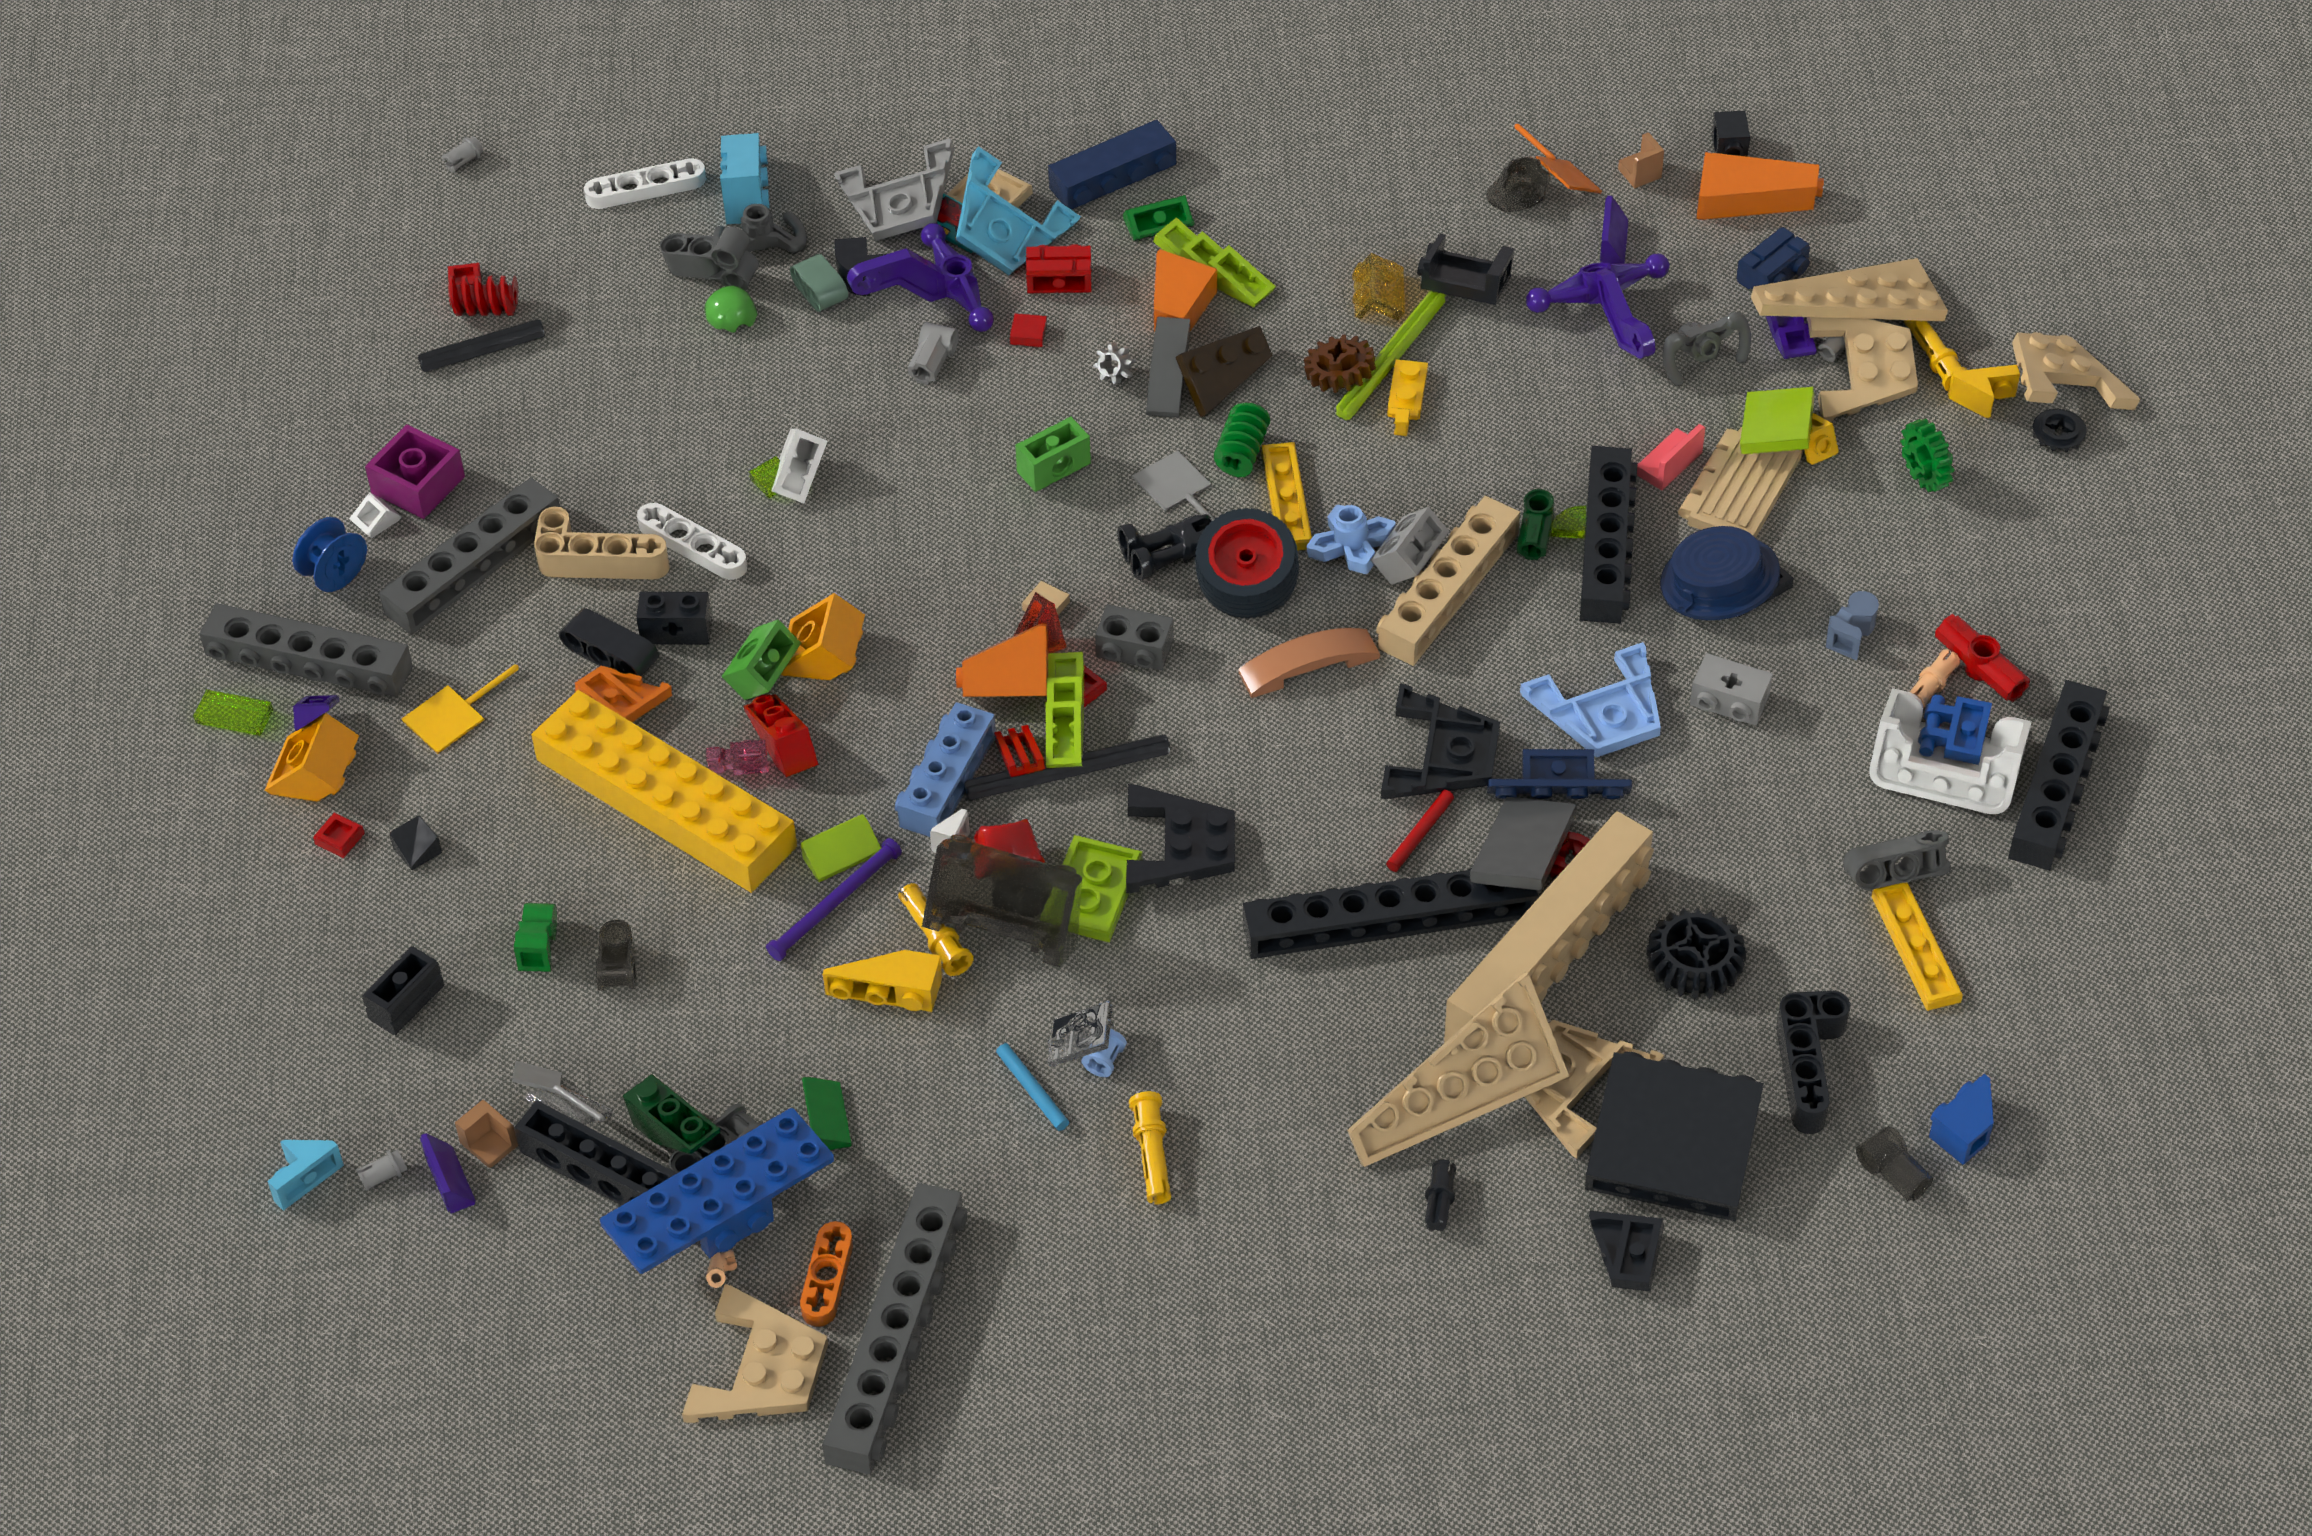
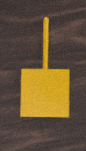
[401,664,519,754]

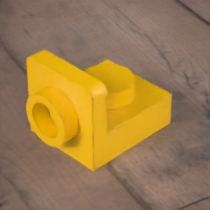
[1804,413,1839,465]

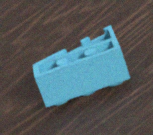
[720,133,770,225]

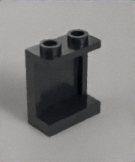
[1417,233,1515,305]

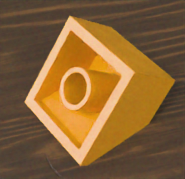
[781,593,865,680]
[264,713,359,802]

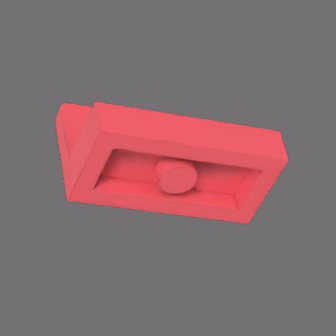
[1637,424,1705,490]

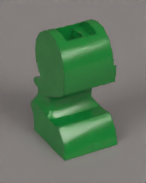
[513,903,557,972]

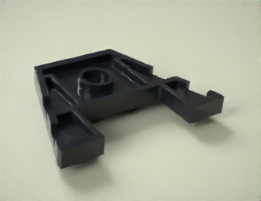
[1381,684,1500,799]
[1126,784,1235,893]

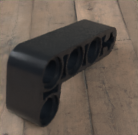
[1776,991,1851,1134]

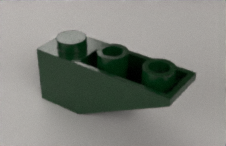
[622,1074,721,1154]

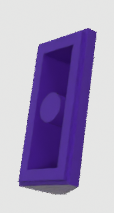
[1600,195,1628,263]
[293,695,339,731]
[420,1133,476,1214]

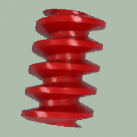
[448,276,519,316]

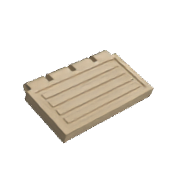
[1678,427,1803,538]

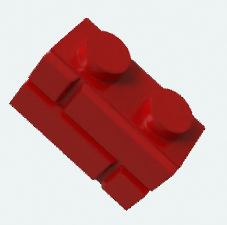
[1026,244,1092,294]

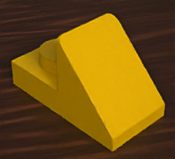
[1948,365,2020,418]

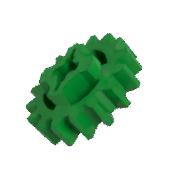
[1900,418,1955,492]

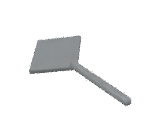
[512,1061,605,1122]

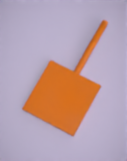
[1514,123,1602,193]

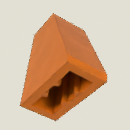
[1154,249,1217,332]
[956,624,1048,697]

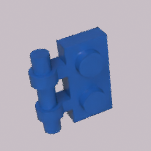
[1918,695,1992,765]

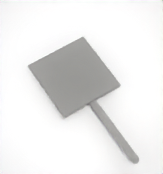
[1132,450,1215,521]

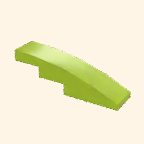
[1153,217,1276,308]
[1046,652,1084,768]

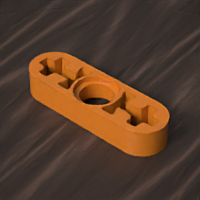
[800,1221,853,1327]

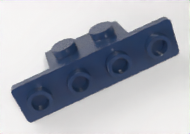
[1487,749,1632,799]

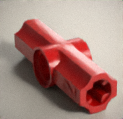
[1935,614,2030,702]

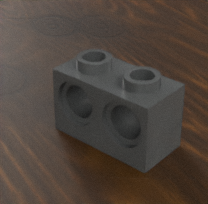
[1095,604,1174,671]

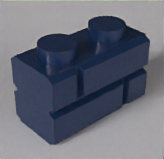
[1736,227,1810,291]

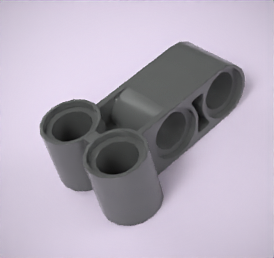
[660,227,759,291]

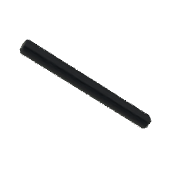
[964,734,1170,800]

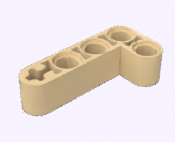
[534,506,670,580]

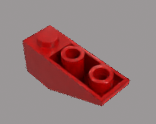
[743,694,819,777]

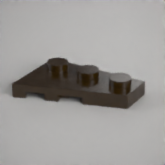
[1175,326,1273,418]

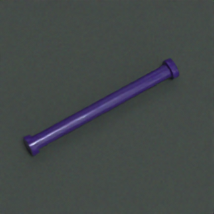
[766,838,902,961]

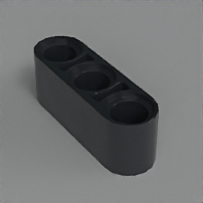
[559,608,659,676]

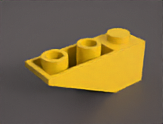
[823,950,943,1012]

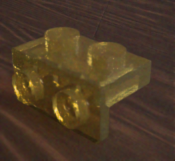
[1352,253,1405,321]

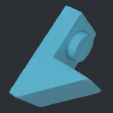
[267,1140,344,1211]

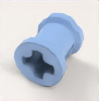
[1081,1027,1127,1077]

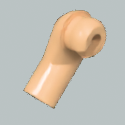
[706,1250,737,1288]

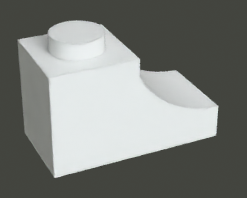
[771,429,827,504]

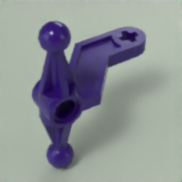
[847,223,994,332]
[1526,253,1670,359]

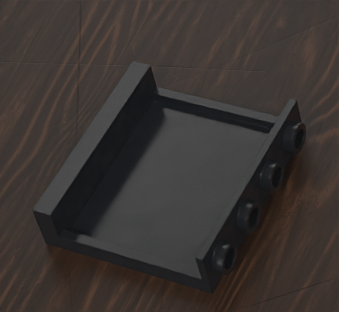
[1585,1052,1764,1222]

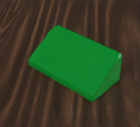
[1122,195,1195,241]
[802,1077,852,1150]

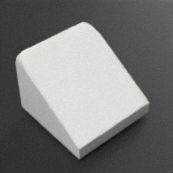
[349,492,402,538]
[930,809,970,859]

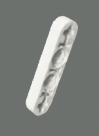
[584,158,706,209]
[637,503,747,580]

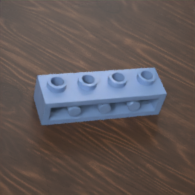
[895,702,996,837]

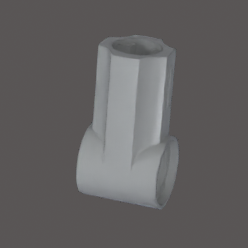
[908,322,959,385]

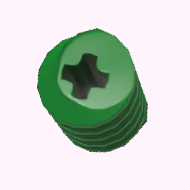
[1214,403,1270,477]

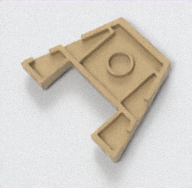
[1807,317,1918,422]
[2012,332,2140,410]
[1525,1020,1665,1159]
[682,1284,828,1423]

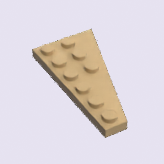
[1347,972,1570,1167]

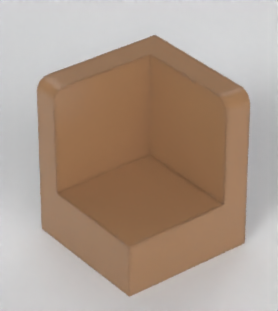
[1618,132,1664,189]
[455,1100,518,1168]

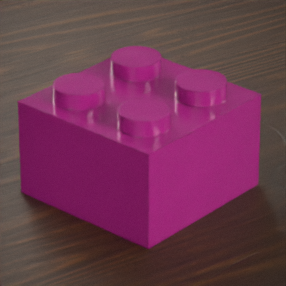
[365,424,465,519]

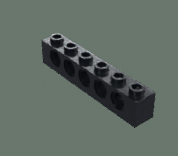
[1579,446,1638,624]
[2008,680,2110,871]
[514,1100,701,1247]

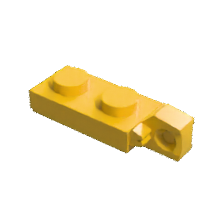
[1387,359,1428,436]

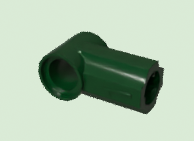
[1517,489,1554,560]

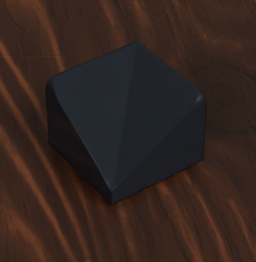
[389,815,442,870]

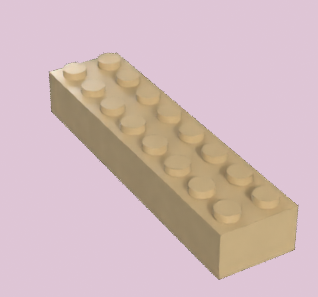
[1444,811,1654,1043]

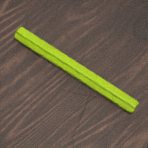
[1336,291,1446,421]

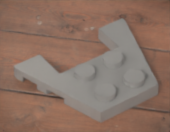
[834,138,955,241]

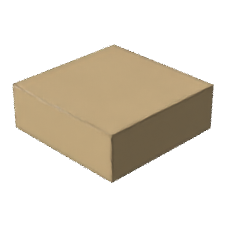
[1022,581,1070,624]

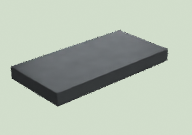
[1470,797,1577,891]

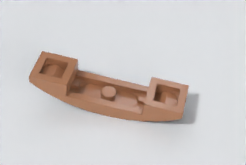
[1239,628,1380,698]

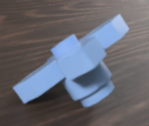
[1307,505,1396,574]

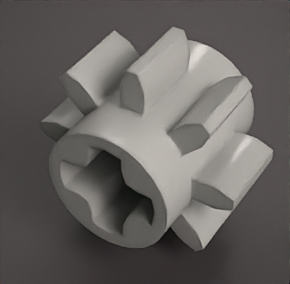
[1093,342,1136,384]

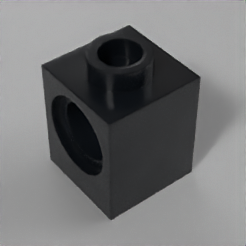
[1711,111,1750,157]

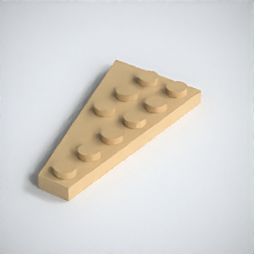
[1751,258,1948,321]

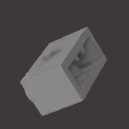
[1690,653,1773,726]

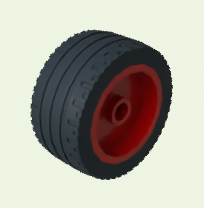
[1195,508,1299,619]

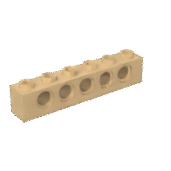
[1376,496,1520,666]

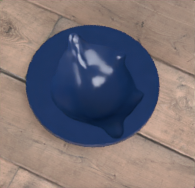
[1660,526,1781,620]

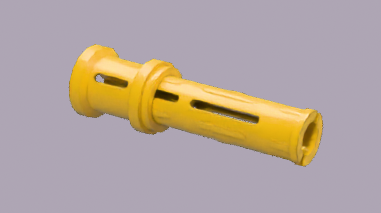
[1904,320,1968,391]
[898,883,974,976]
[1129,1091,1171,1205]

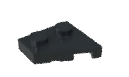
[1589,1211,1664,1291]

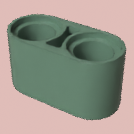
[790,254,848,312]

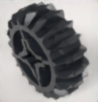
[1646,907,1747,1001]

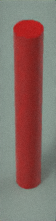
[1386,790,1454,872]

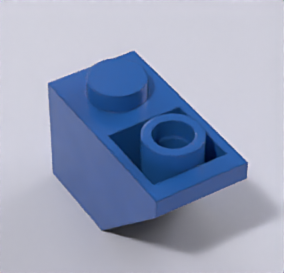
[1929,1074,1994,1165]

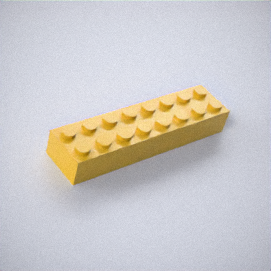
[531,690,797,893]

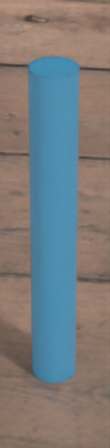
[996,1043,1069,1131]

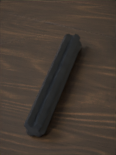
[418,319,545,372]

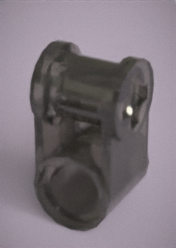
[596,919,637,991]

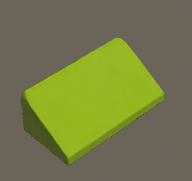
[801,814,881,882]

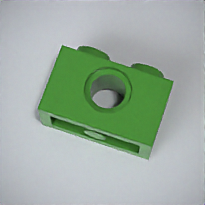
[1015,417,1091,492]
[722,619,801,700]

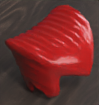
[974,819,1046,876]

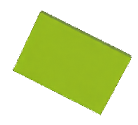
[1740,387,1815,454]
[1040,835,1143,943]

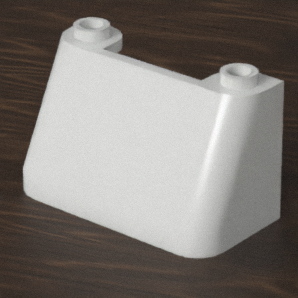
[1870,688,2032,815]

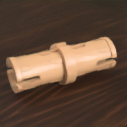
[1910,649,1960,709]

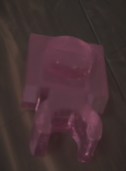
[706,740,769,775]

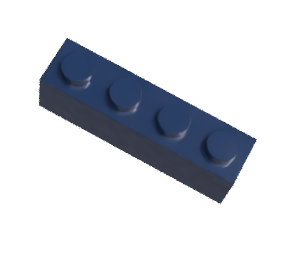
[1048,119,1177,210]

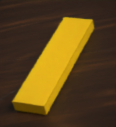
[1261,442,1312,551]
[1871,883,1963,1011]

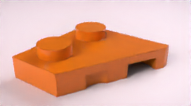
[575,665,672,722]

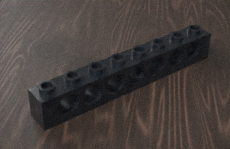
[1243,868,1538,959]

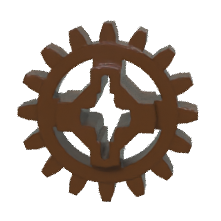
[1304,335,1376,393]

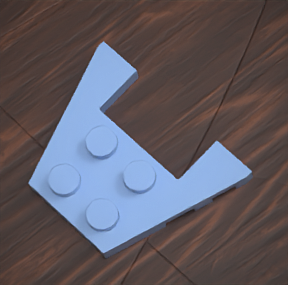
[1520,642,1661,758]

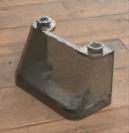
[921,834,1082,967]

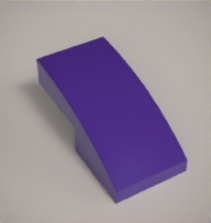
[1766,316,1817,359]

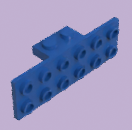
[600,1108,834,1274]

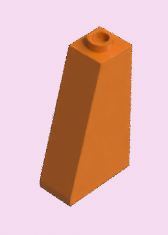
[1696,152,1824,220]

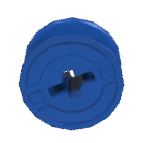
[292,517,367,592]

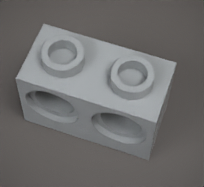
[1371,506,1450,585]

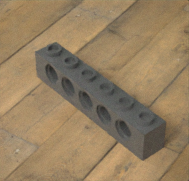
[379,477,560,635]
[199,603,413,697]

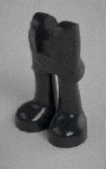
[1117,514,1212,580]

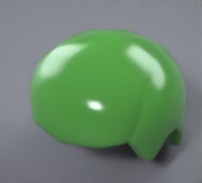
[704,285,758,333]

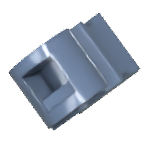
[1826,591,1879,661]

